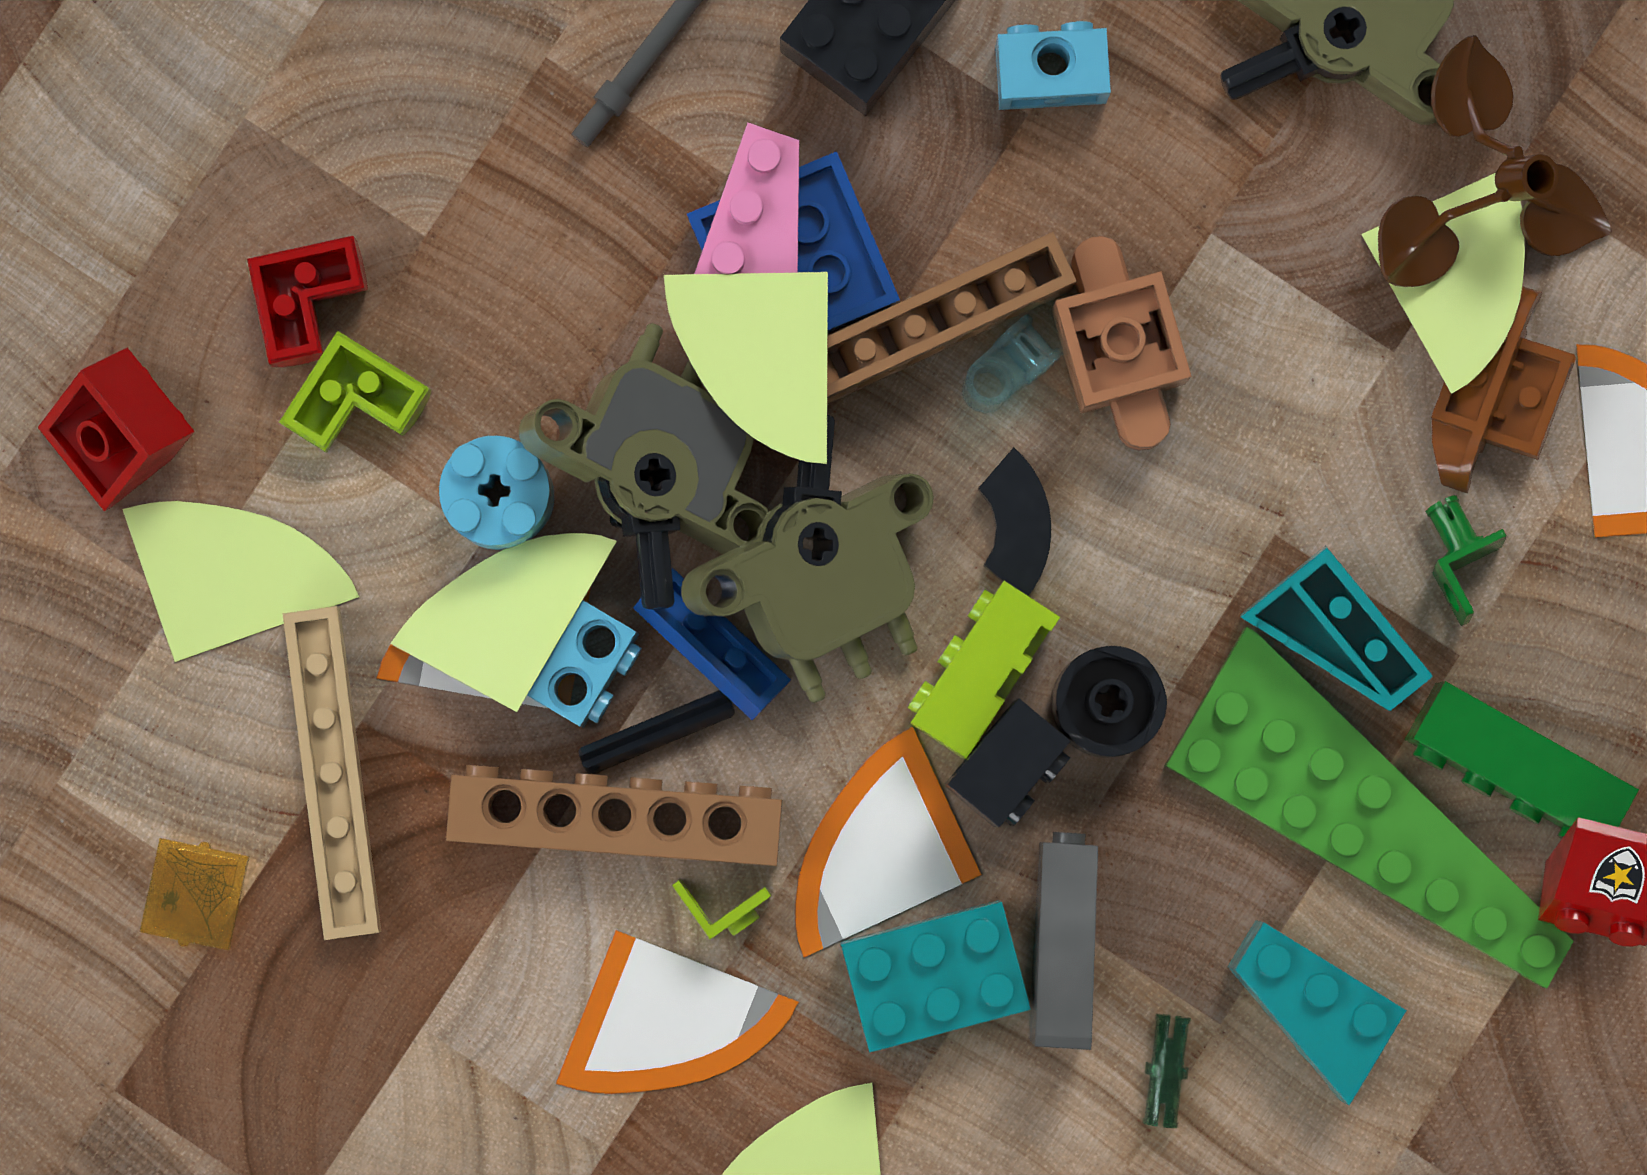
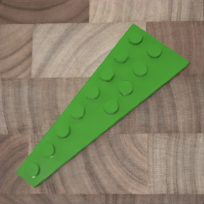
[1164,627,1574,989]

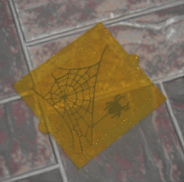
[140,838,250,950]

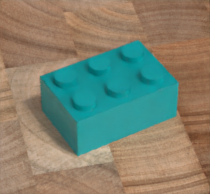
[841,900,1031,1053]

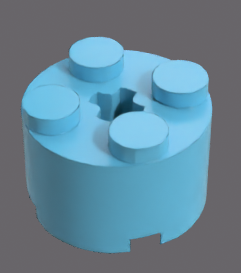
[439,436,554,550]

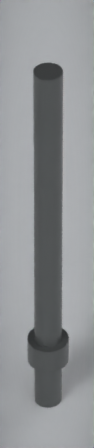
[571,0,703,148]

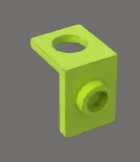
[672,879,772,939]

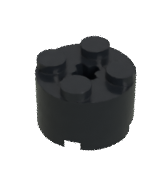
[1052,646,1167,758]

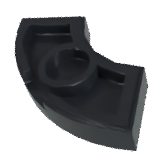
[978,447,1051,596]

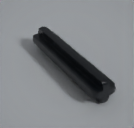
[578,690,735,774]

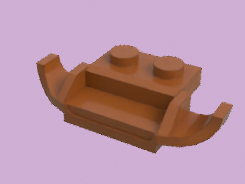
[1431,286,1576,494]

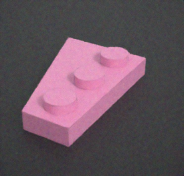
[694,123,799,274]

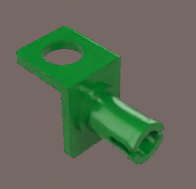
[1425,495,1507,626]

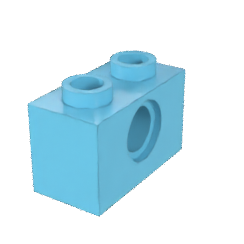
[995,21,1111,110]

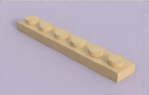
[283,606,382,940]

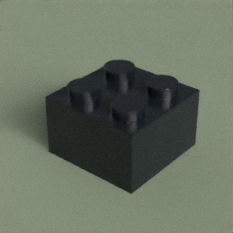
[944,698,1071,828]

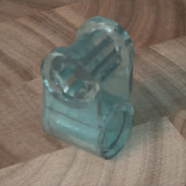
[961,313,1064,413]

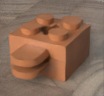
[1051,236,1192,451]

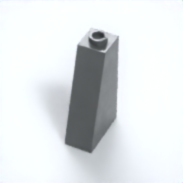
[1028,832,1098,1050]

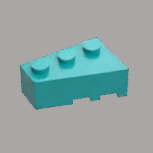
[1240,545,1433,711]
[1227,920,1407,1106]

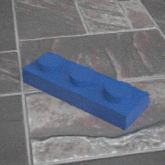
[633,568,791,721]

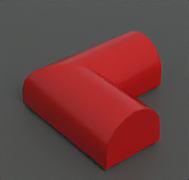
[247,236,368,367]

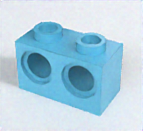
[527,601,642,728]

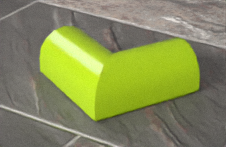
[279,331,431,453]

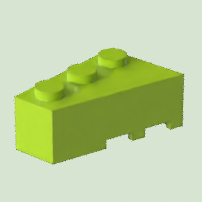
[907,581,1060,759]

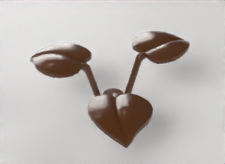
[1378,35,1612,287]

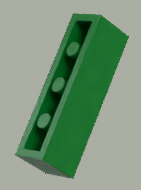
[1404,681,1639,839]

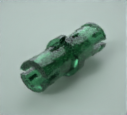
[1142,1013,1191,1128]

